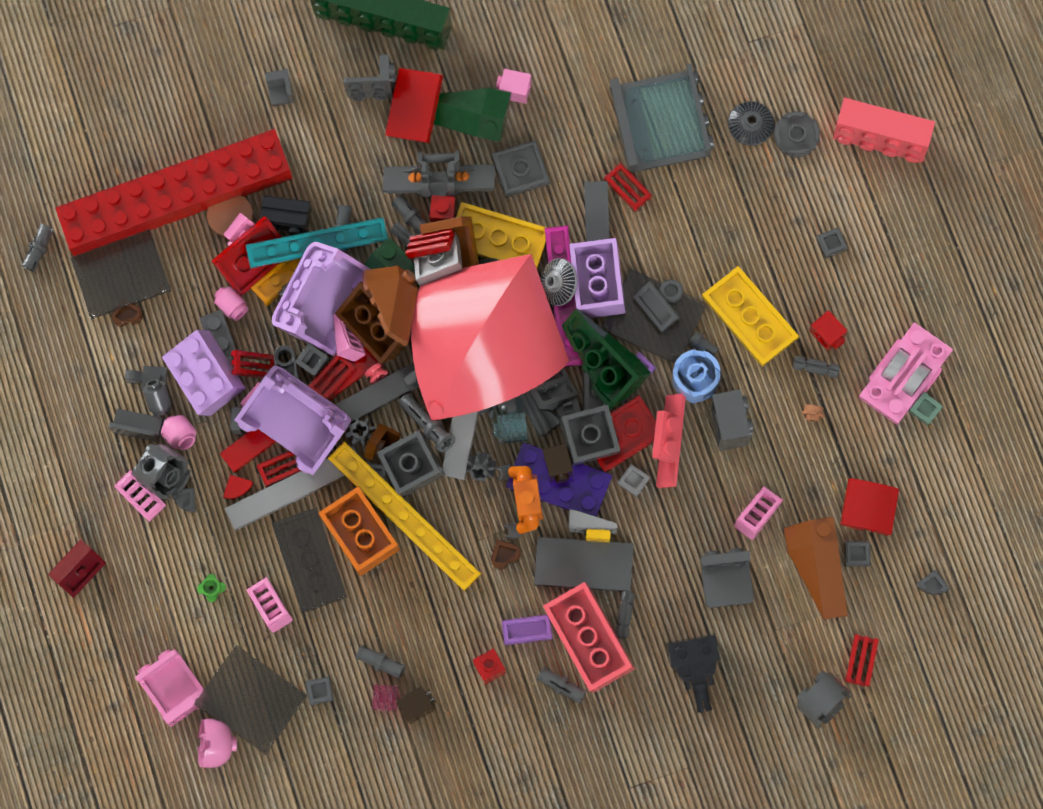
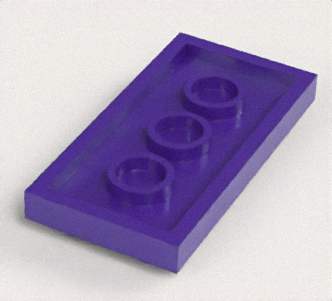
[506,442,612,517]

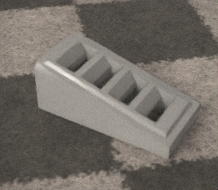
[569,509,617,534]

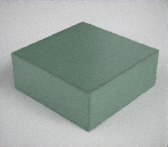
[909,392,943,426]

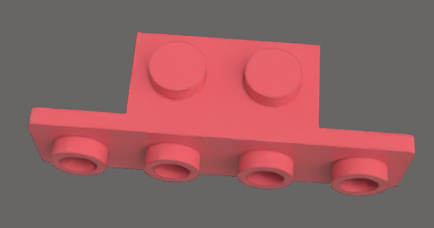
[652,393,686,489]

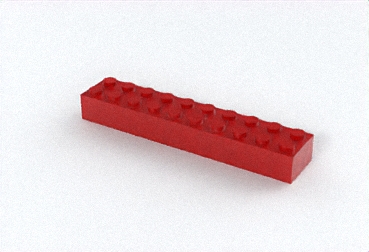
[55,129,293,258]

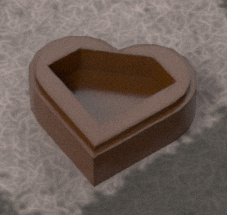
[112,297,143,327]
[491,539,521,570]

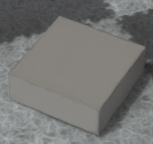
[617,464,650,498]

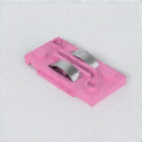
[859,322,953,425]

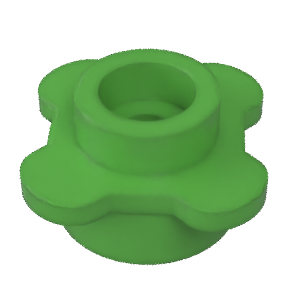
[197,574,226,603]

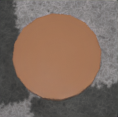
[207,196,254,239]

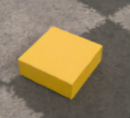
[586,529,611,542]

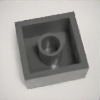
[710,389,754,451]
[559,405,621,466]
[377,430,445,497]

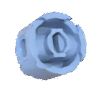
[672,350,720,403]

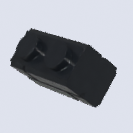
[259,196,312,235]

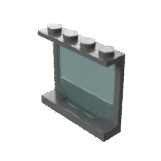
[609,64,714,173]

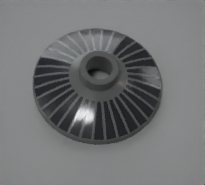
[728,101,774,146]

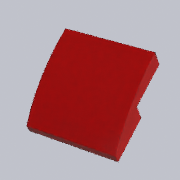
[840,478,899,536]

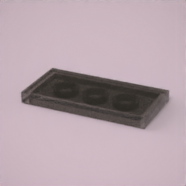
[272,507,348,614]

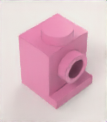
[223,213,254,245]

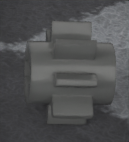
[346,417,375,448]
[466,451,497,482]

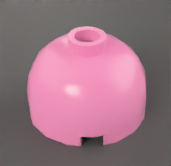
[198,719,237,768]

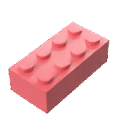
[833,97,935,163]
[543,582,636,693]

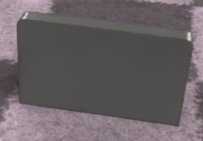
[108,408,164,442]

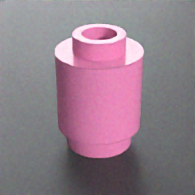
[214,286,249,321]

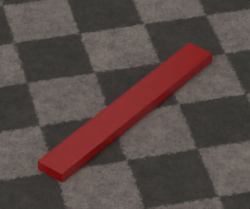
[220,345,379,474]

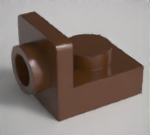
[364,423,401,460]

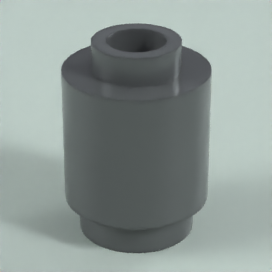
[142,379,172,416]

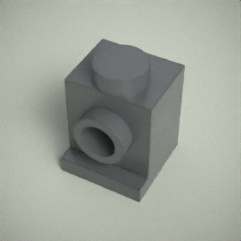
[295,343,330,377]

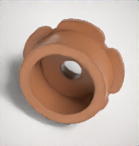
[801,404,825,422]

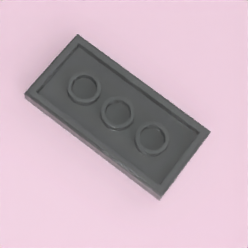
[534,537,634,592]

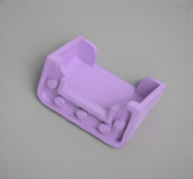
[272,242,370,357]
[234,366,351,475]

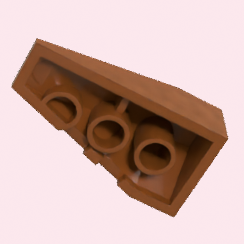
[362,266,418,346]
[783,517,848,620]

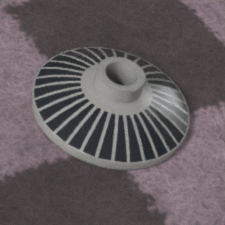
[541,258,577,306]

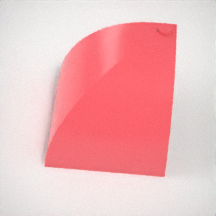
[411,254,569,421]

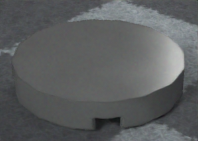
[774,111,820,158]

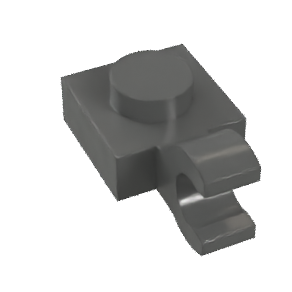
[125,366,168,390]

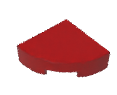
[223,475,254,500]

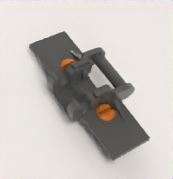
[383,151,495,197]

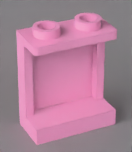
[135,649,211,727]

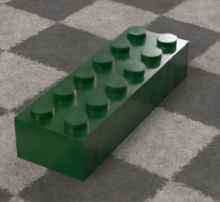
[310,0,452,50]

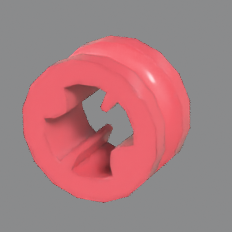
[365,363,389,384]

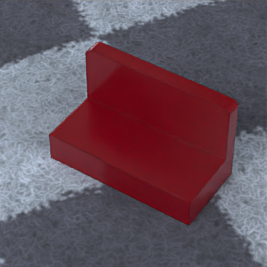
[48,540,106,598]

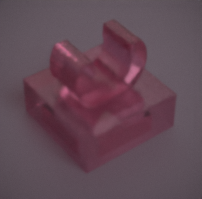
[372,685,399,712]

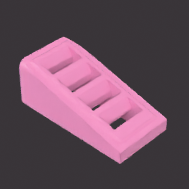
[333,314,365,362]
[114,470,166,522]
[734,486,783,540]
[247,577,293,633]

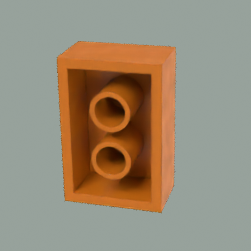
[318,486,400,577]

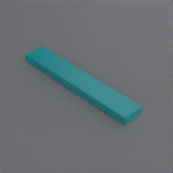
[245,217,388,269]

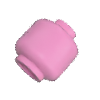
[161,415,196,450]

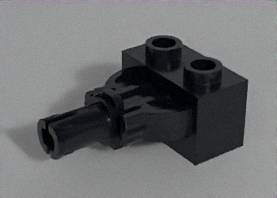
[666,634,720,713]

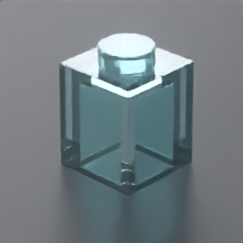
[493,413,528,444]

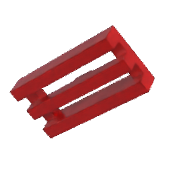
[604,163,652,212]
[405,228,455,259]
[231,350,275,379]
[308,354,356,400]
[256,451,301,488]
[845,634,879,688]

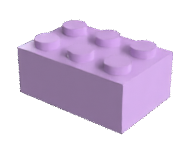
[569,238,626,318]
[162,329,246,416]

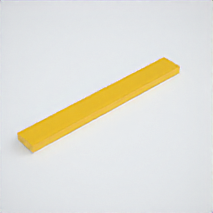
[328,441,481,591]

